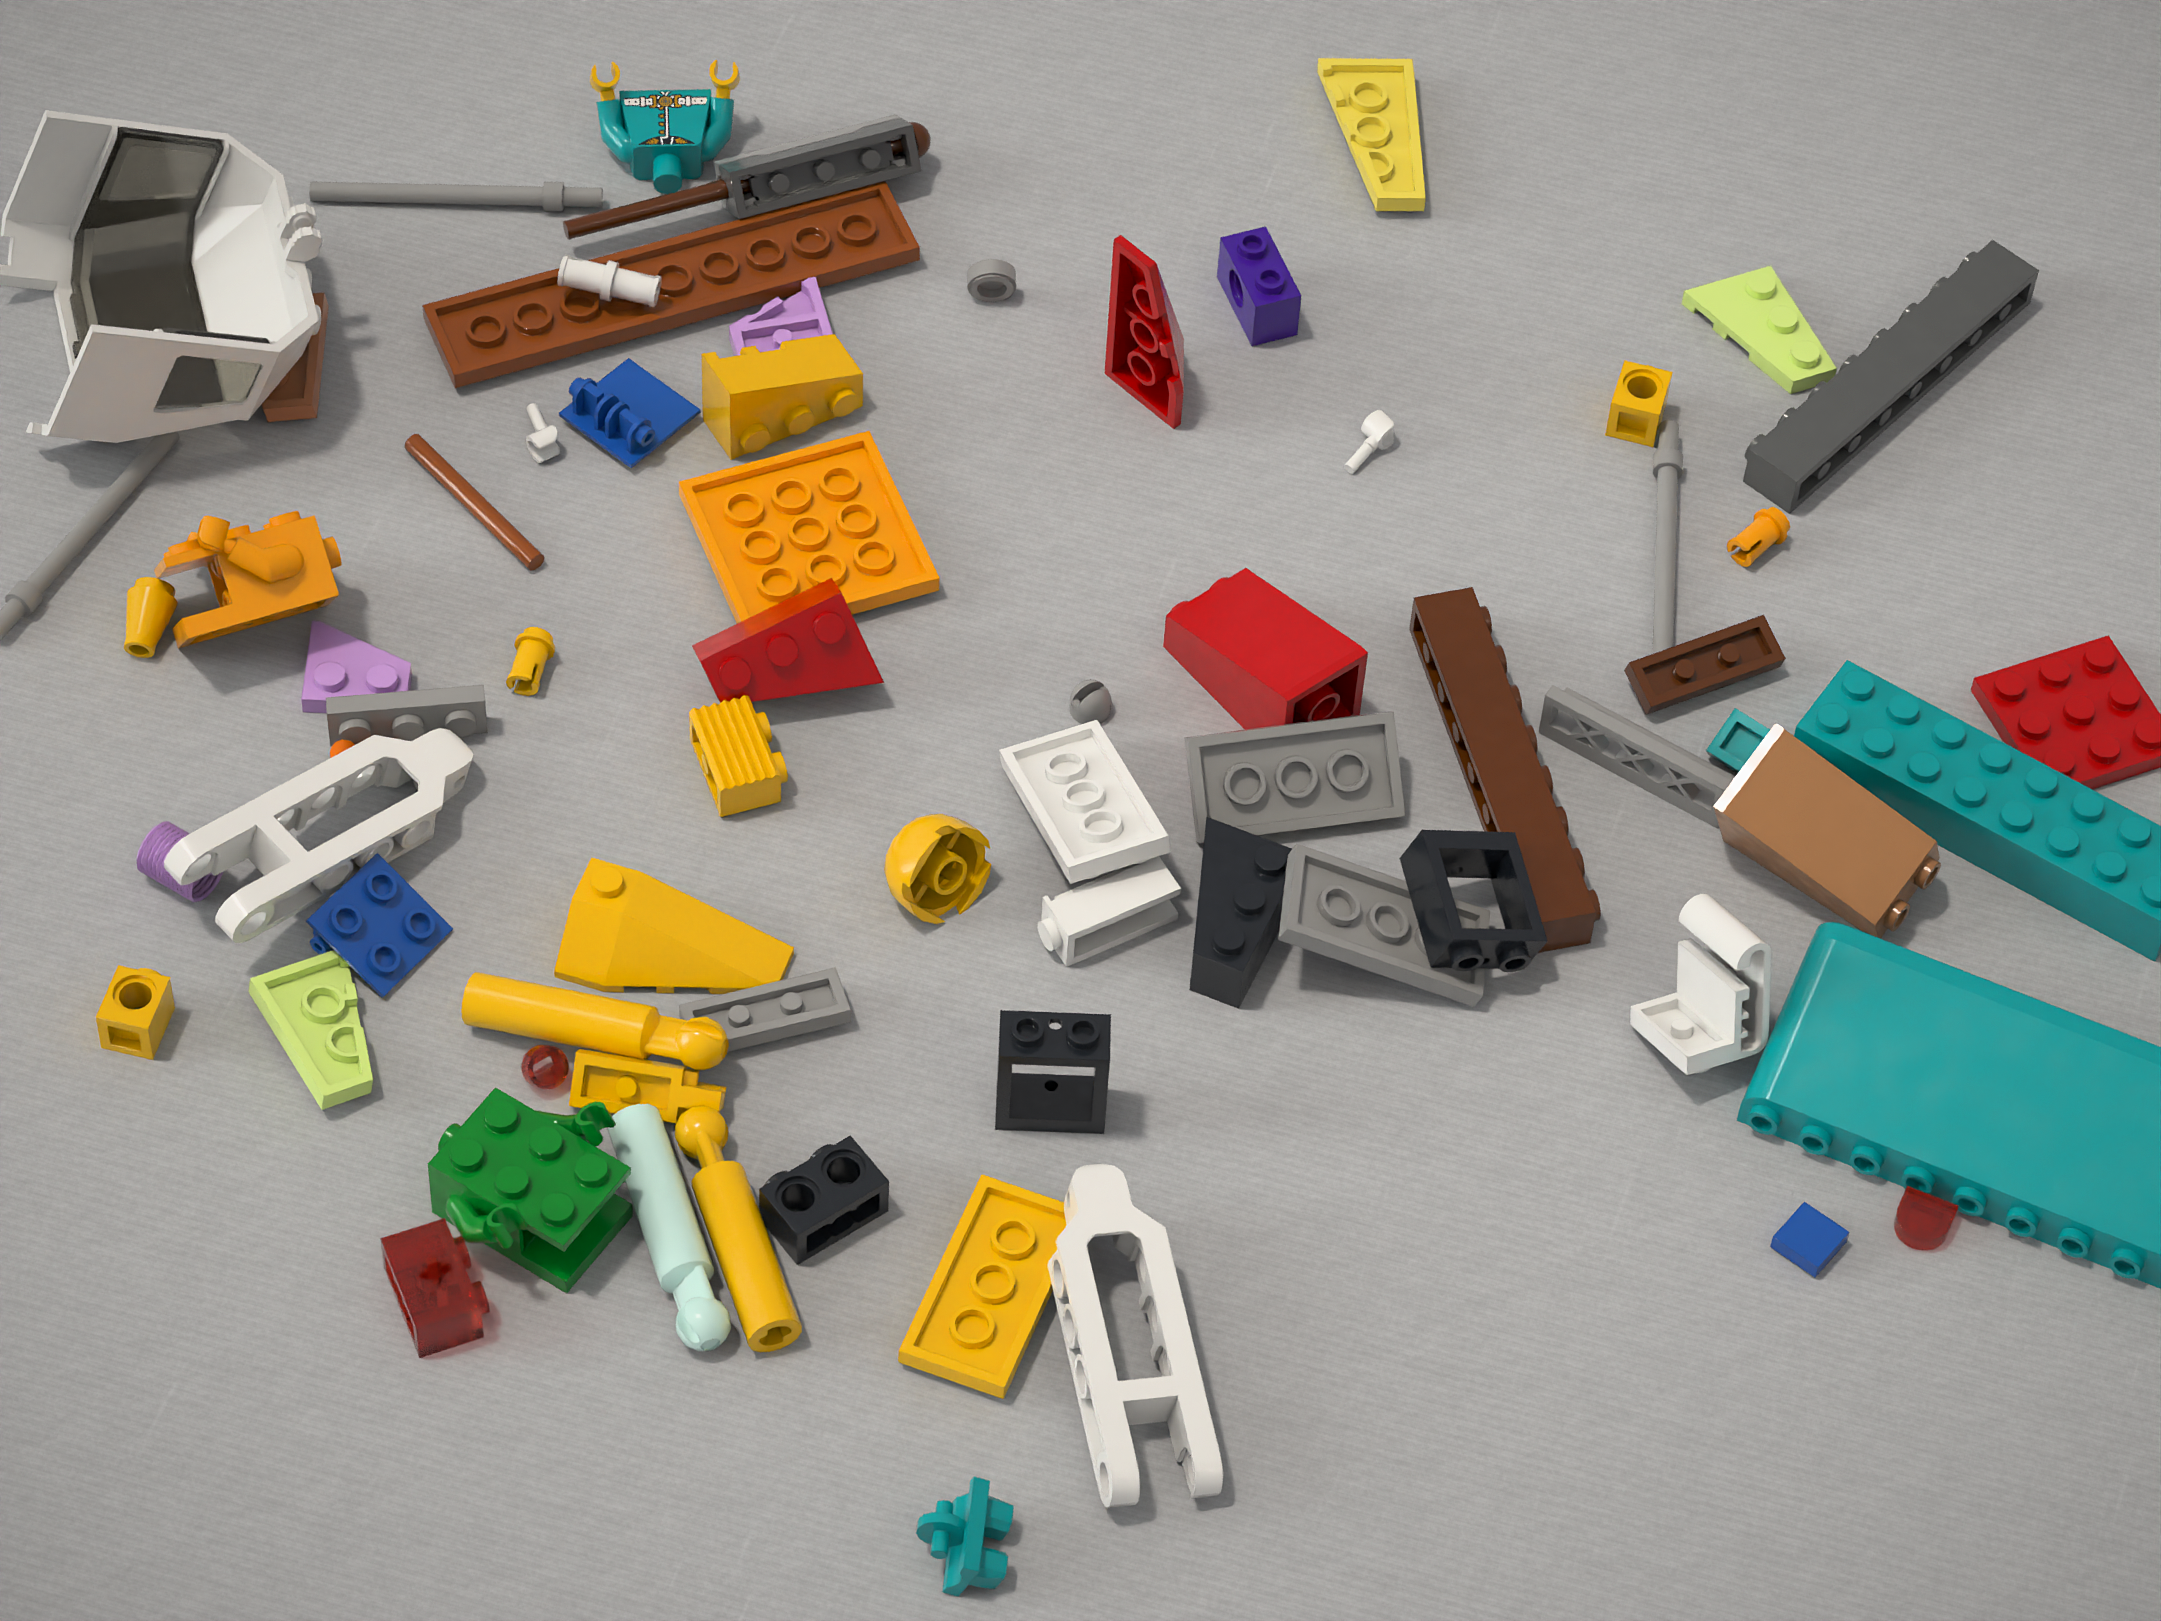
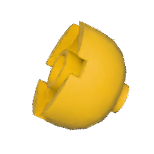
[884,814,991,924]

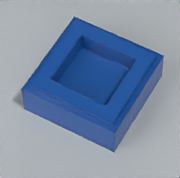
[1770,1201,1849,1277]

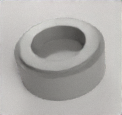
[967,259,1016,302]

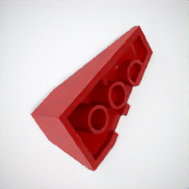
[1104,235,1184,429]

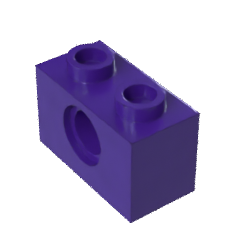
[1217,226,1302,346]

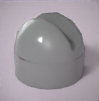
[1069,679,1111,724]

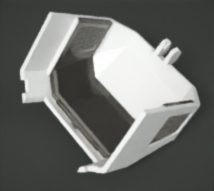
[0,110,323,443]

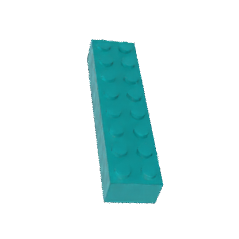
[1794,660,2161,962]

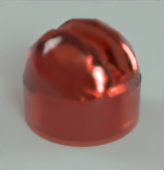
[520,1045,569,1089]

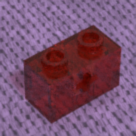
[380,1218,490,1358]

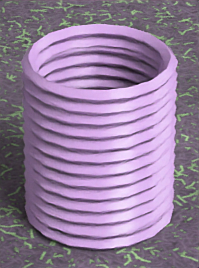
[136,821,224,902]

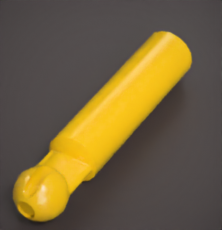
[461,972,729,1070]
[675,1105,802,1352]

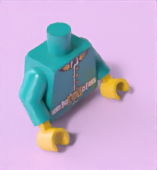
[590,60,740,194]

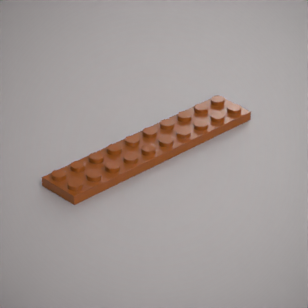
[422,181,920,388]

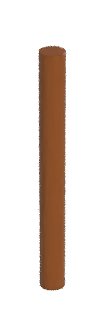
[404,434,544,571]

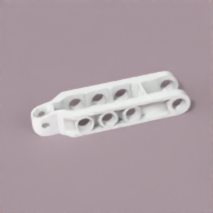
[164,728,474,943]
[1047,1164,1223,1508]

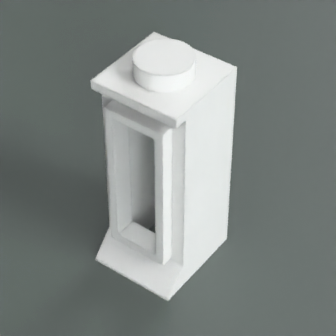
[1037,856,1181,967]

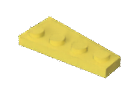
[1317,58,1426,211]

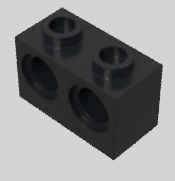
[759,1135,889,1265]

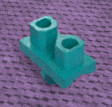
[916,1476,1014,1597]

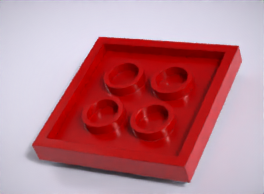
[1971,635,2161,790]

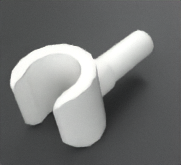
[526,403,560,463]
[1344,410,1395,474]

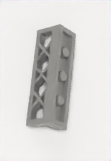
[1538,685,1735,829]

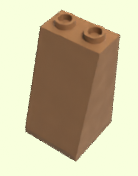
[1714,723,1941,939]

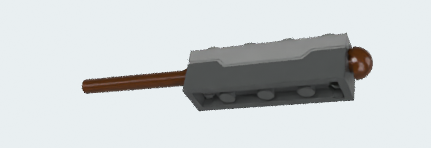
[563,115,931,240]

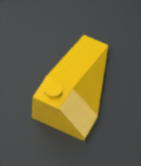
[554,857,794,994]

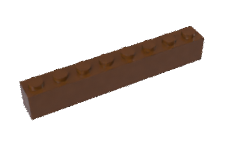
[1409,587,1601,953]

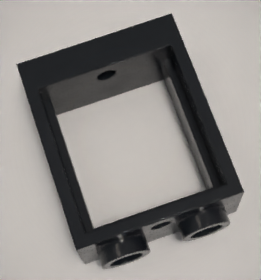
[1399,830,1547,972]
[995,1010,1111,1134]

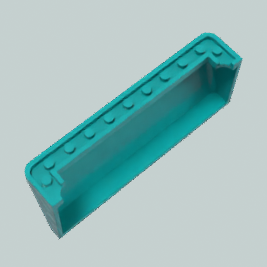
[1737,922,2161,1289]

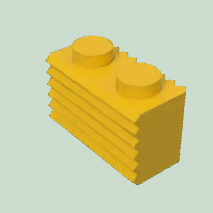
[689,695,788,817]

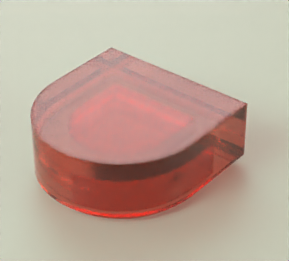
[1894,1186,1959,1250]

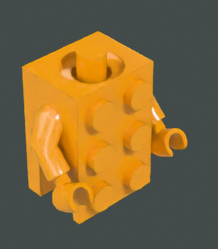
[154,511,342,649]

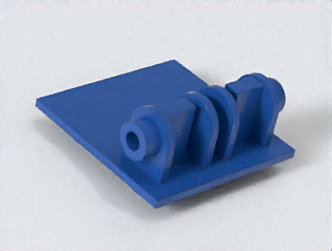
[559,358,701,468]
[306,853,453,998]

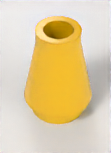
[123,577,178,658]

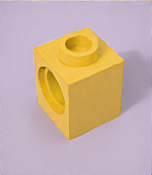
[1605,360,1673,447]
[96,965,175,1060]

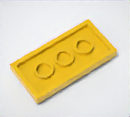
[898,1174,1066,1399]

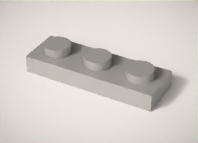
[326,685,488,746]
[679,967,851,1052]

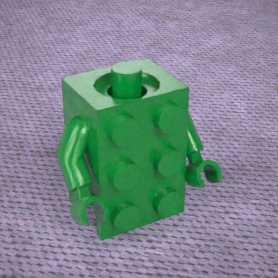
[427,1087,633,1294]

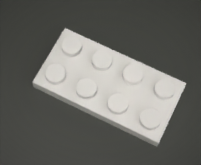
[999,720,1171,884]

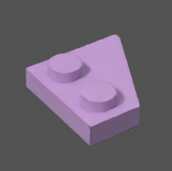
[729,277,833,356]
[301,621,412,713]

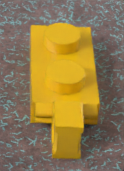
[569,1049,726,1123]

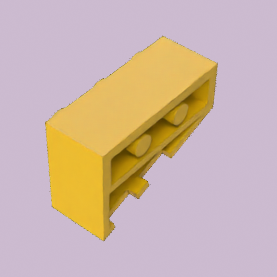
[701,334,863,460]

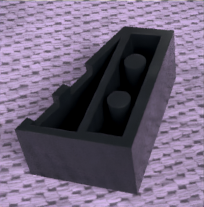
[1189,817,1292,1009]

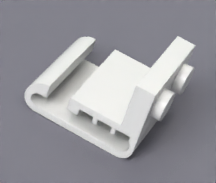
[1630,894,1772,1075]

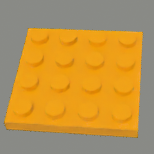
[679,431,940,623]

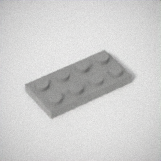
[1184,711,1406,843]
[1278,844,1490,1007]

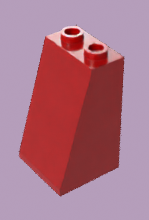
[1163,568,1368,730]

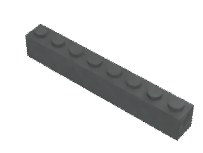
[1743,240,2039,514]

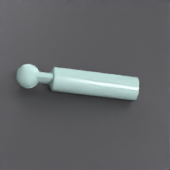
[607,1104,731,1351]

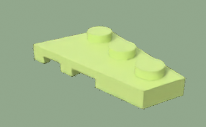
[1681,266,1837,394]
[248,950,373,1110]

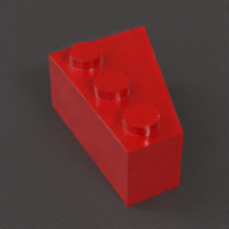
[692,578,884,703]

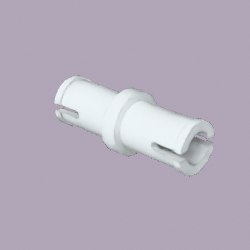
[557,254,662,308]

